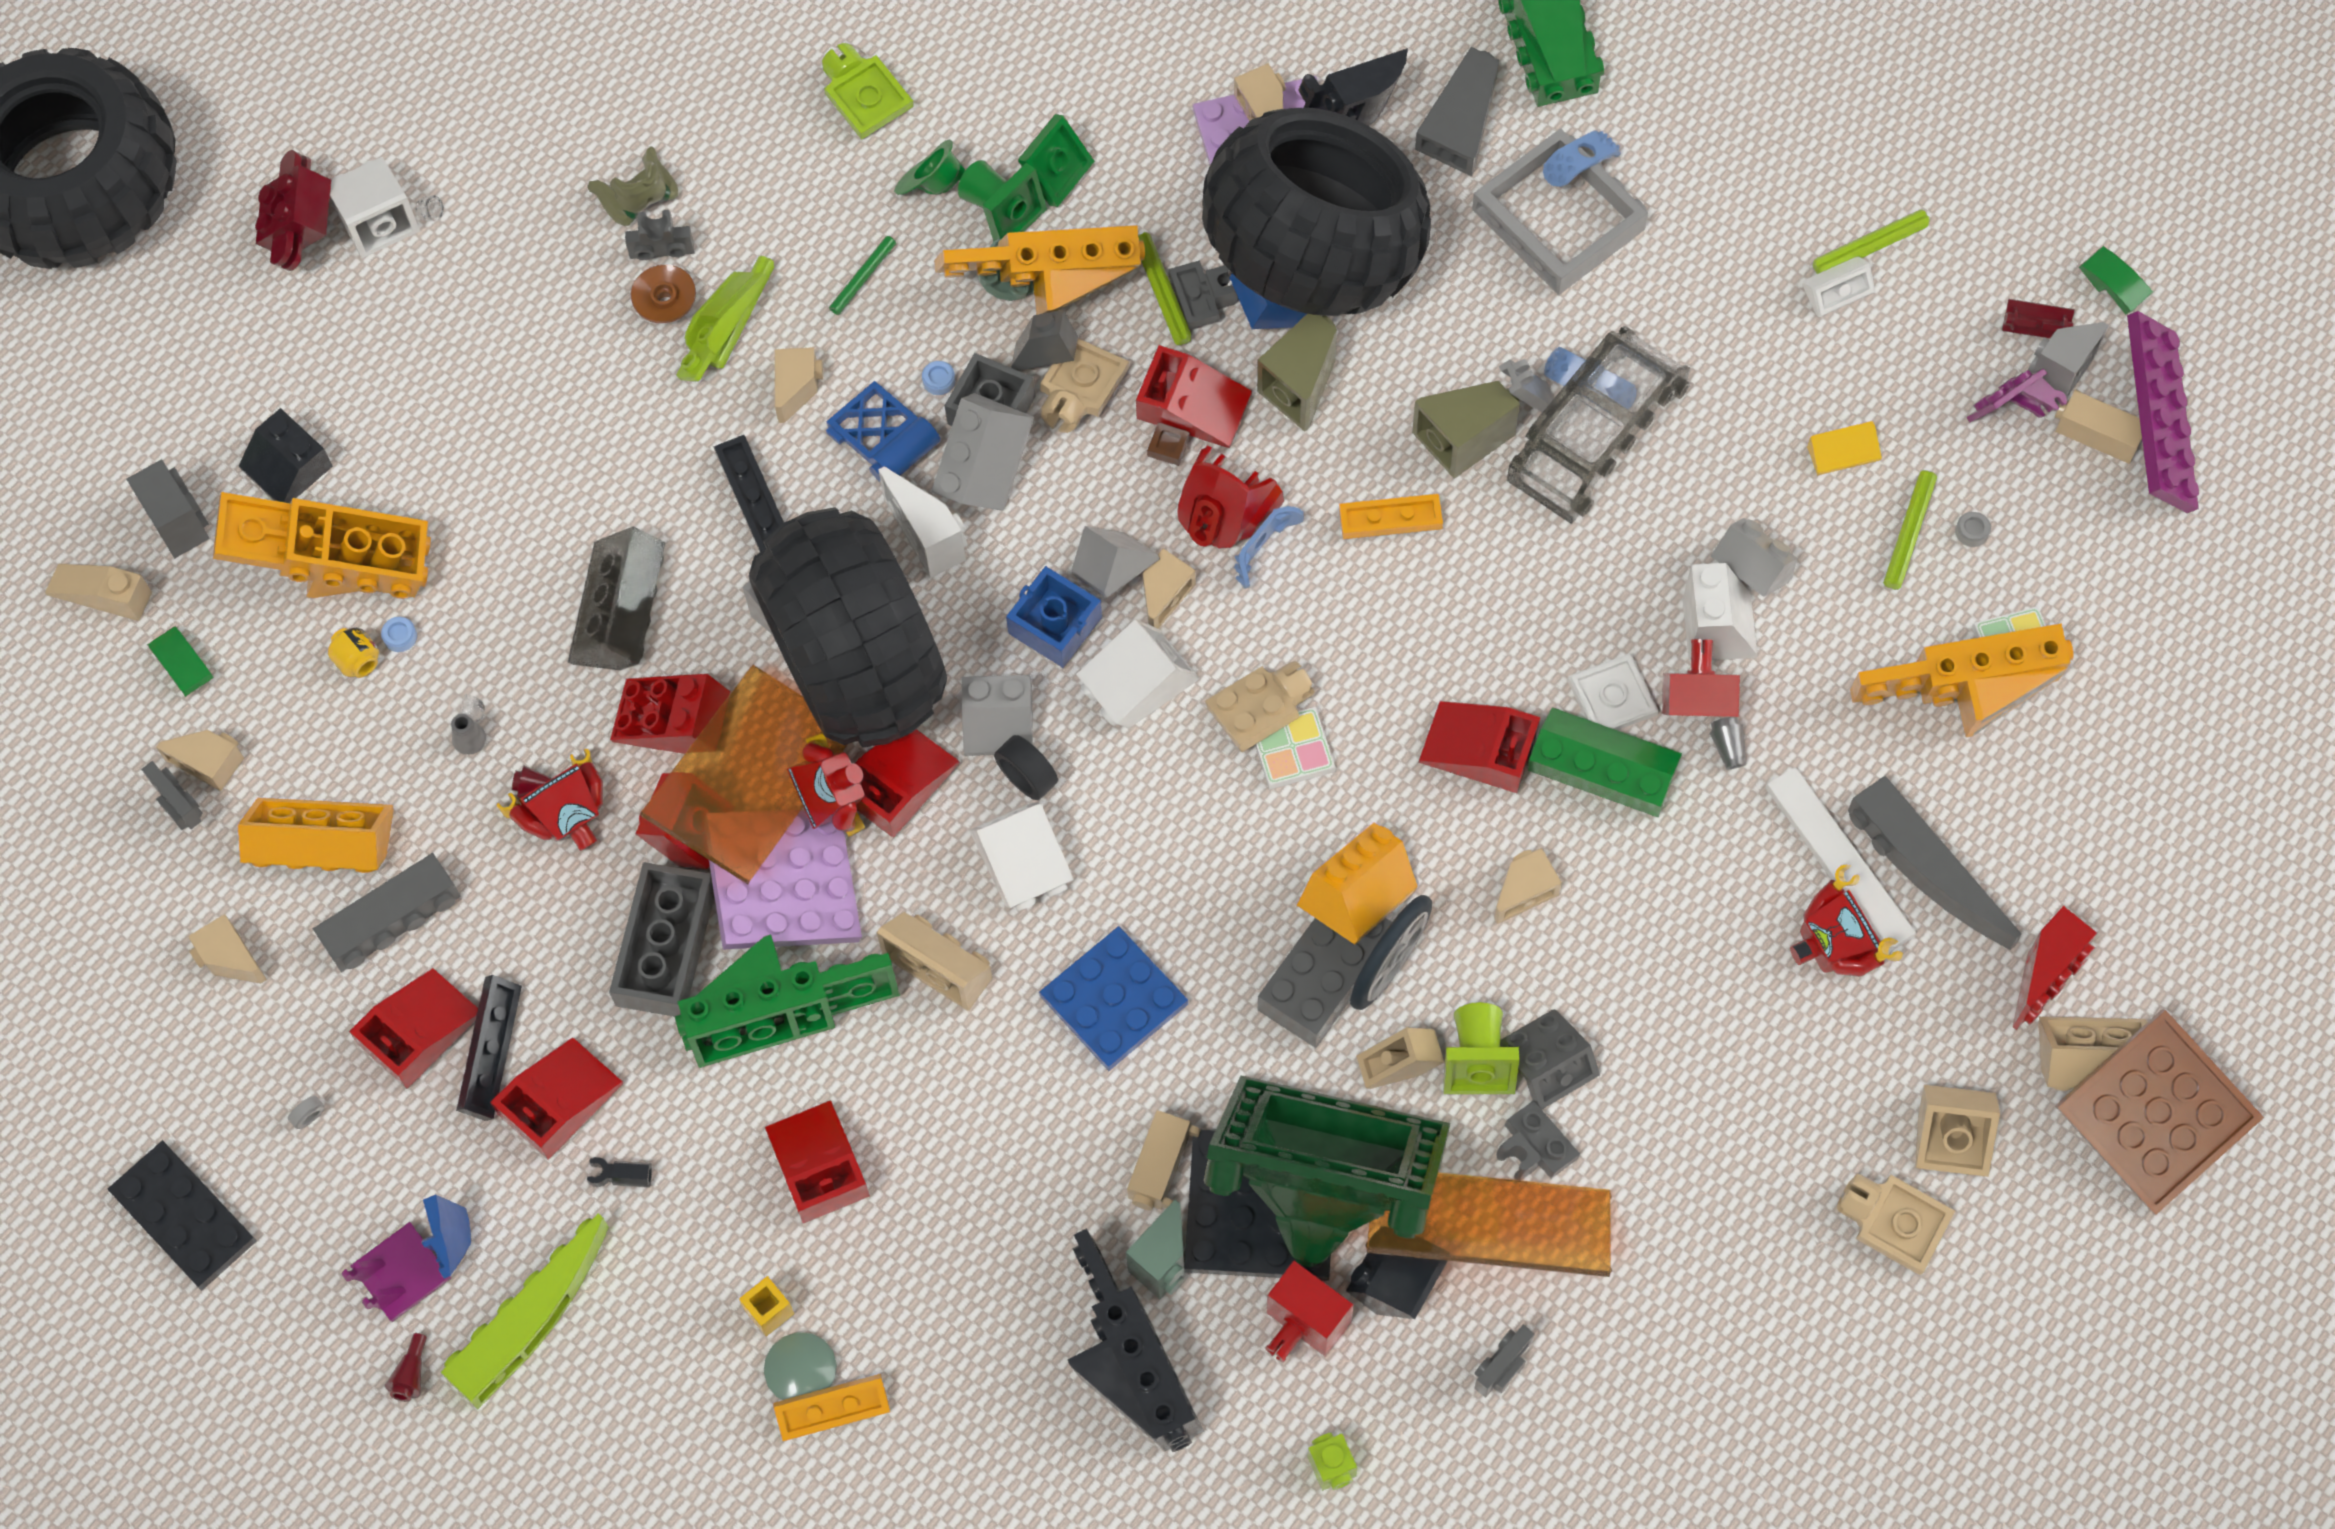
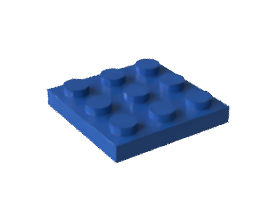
[1039,926,1189,1071]

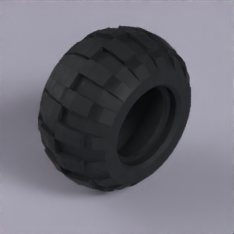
[0,48,177,269]
[1202,108,1431,316]
[749,507,947,748]

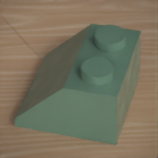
[1126,1199,1185,1299]

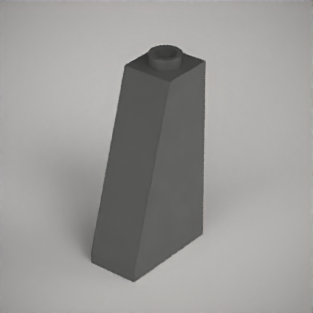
[1415,47,1499,177]

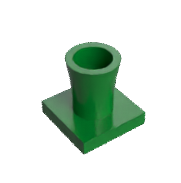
[958,160,1047,241]

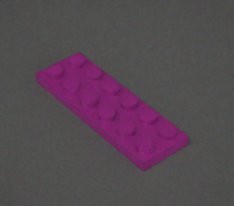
[2127,311,2199,514]

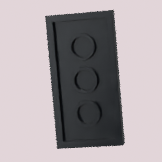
[107,1140,257,1291]

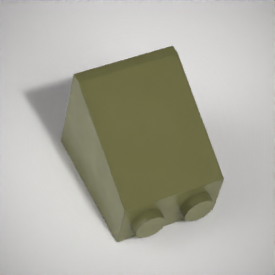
[1257,314,1337,432]
[1412,380,1520,479]

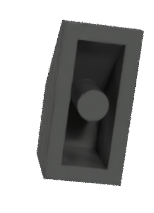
[1011,310,1078,371]

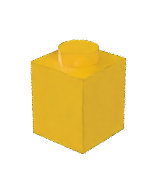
[739,1276,795,1337]

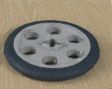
[1350,895,1432,1010]

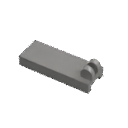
[1499,359,1559,417]

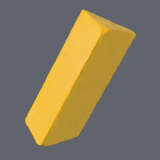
[1807,421,1882,476]

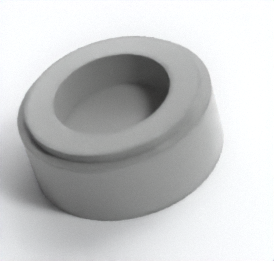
[1955,512,1991,547]
[288,1095,324,1129]

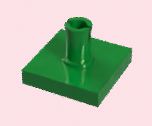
[1018,114,1095,207]

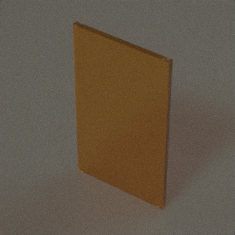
[640,664,848,885]
[1365,1172,1612,1277]

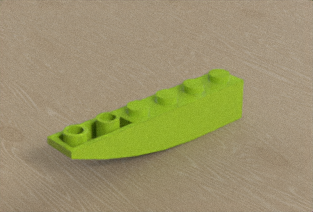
[441,1213,609,1410]

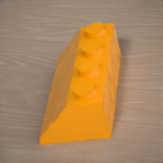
[238,798,394,873]
[1297,822,1418,945]

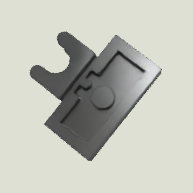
[625,210,695,260]
[1169,260,1238,329]
[141,761,203,830]
[1496,1100,1580,1181]
[1474,1324,1535,1398]

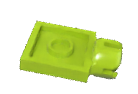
[822,43,914,140]

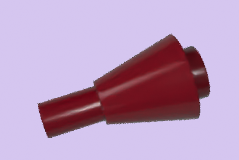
[512,765,552,799]
[384,1333,427,1402]

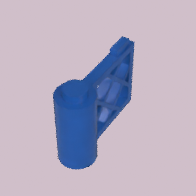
[826,381,941,482]

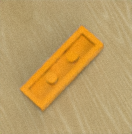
[1339,494,1443,539]
[773,1373,890,1441]

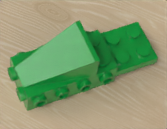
[1498,0,1604,107]
[675,934,900,1068]

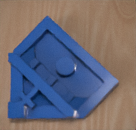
[421,1194,471,1279]

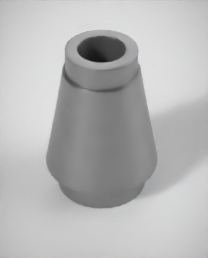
[451,714,486,754]
[1709,717,1746,770]

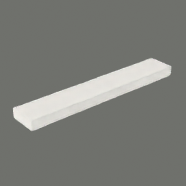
[1766,767,1916,953]

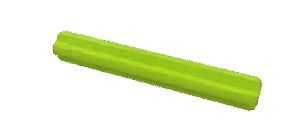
[1812,210,1930,274]
[1138,232,1191,346]
[710,255,774,369]
[1883,470,1937,590]

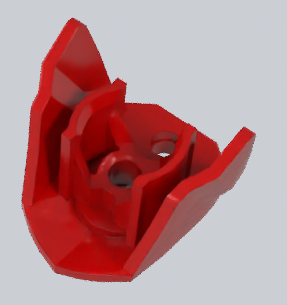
[1177,445,1284,549]

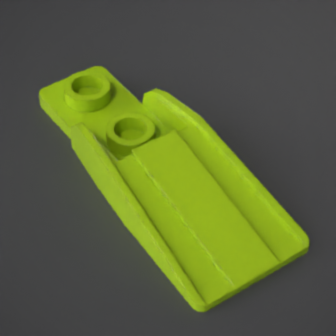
[676,272,766,382]

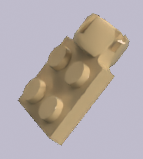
[1040,338,1129,433]
[1205,661,1315,752]
[1837,1174,1955,1275]

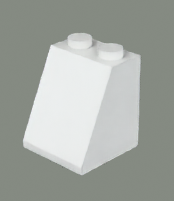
[330,157,420,258]
[1682,563,1758,661]
[1076,619,1200,729]
[969,803,1074,911]

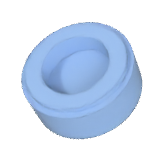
[922,361,955,395]
[381,617,417,652]

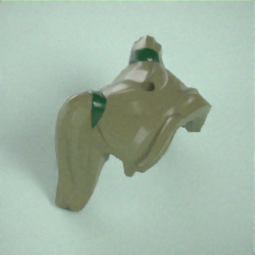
[587,146,678,226]

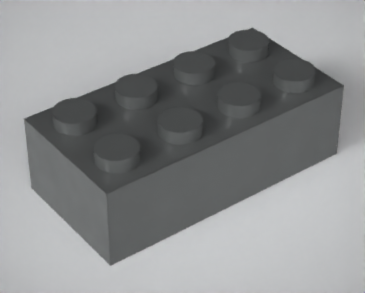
[609,862,715,1017]
[1257,918,1392,1048]

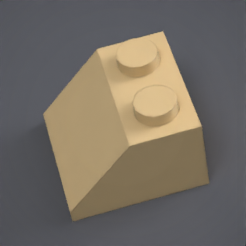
[1915,1085,2000,1177]

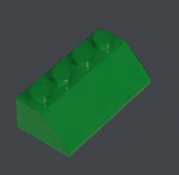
[1528,707,1682,818]

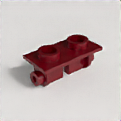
[2002,298,2075,339]

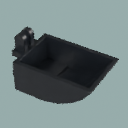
[1298,48,1408,126]

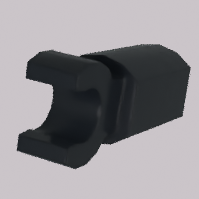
[587,1157,652,1188]

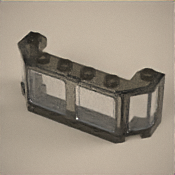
[1507,326,1690,524]

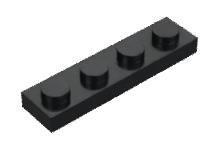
[713,434,784,552]
[456,975,522,1121]

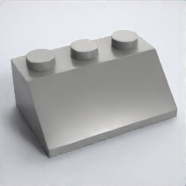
[931,393,1034,511]

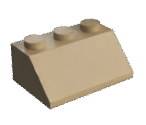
[876,912,993,1011]
[2038,1016,2147,1091]

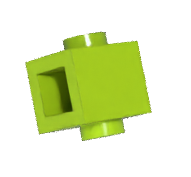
[1307,1433,1357,1491]

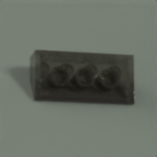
[567,526,666,671]

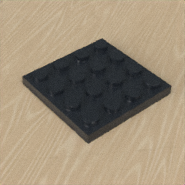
[1184,1130,1331,1281]

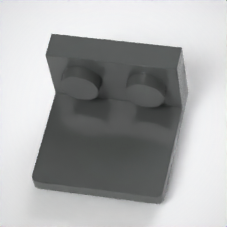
[1500,1009,1600,1109]

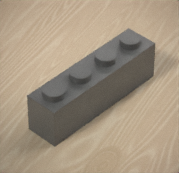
[312,853,461,973]

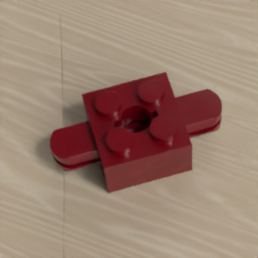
[255,150,332,271]

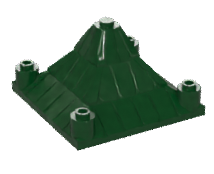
[1204,1075,1451,1267]

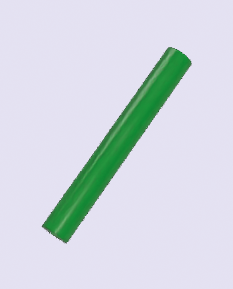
[829,236,896,315]

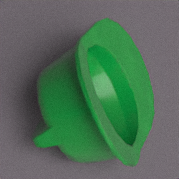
[894,139,965,195]

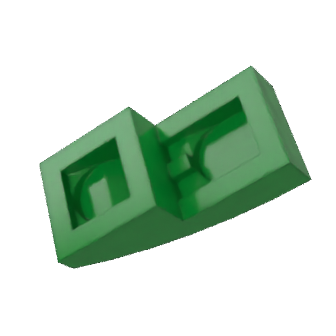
[2079,246,2153,315]
[147,626,214,697]

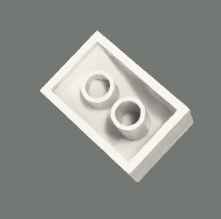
[878,467,968,578]

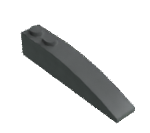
[1848,776,2022,950]

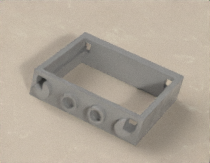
[1472,128,1648,295]

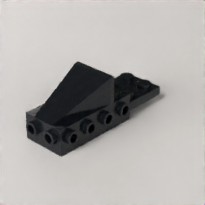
[1067,1228,1204,1452]

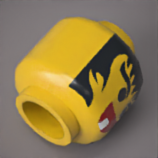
[328,627,379,678]

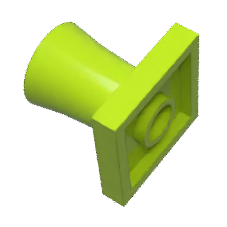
[1443,1002,1519,1094]

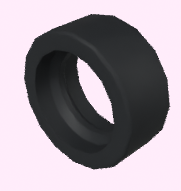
[994,735,1058,800]

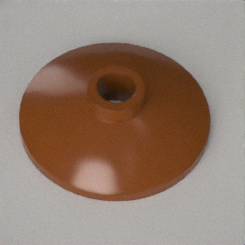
[631,265,696,323]

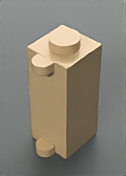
[2055,389,2142,464]
[1127,1110,1201,1211]

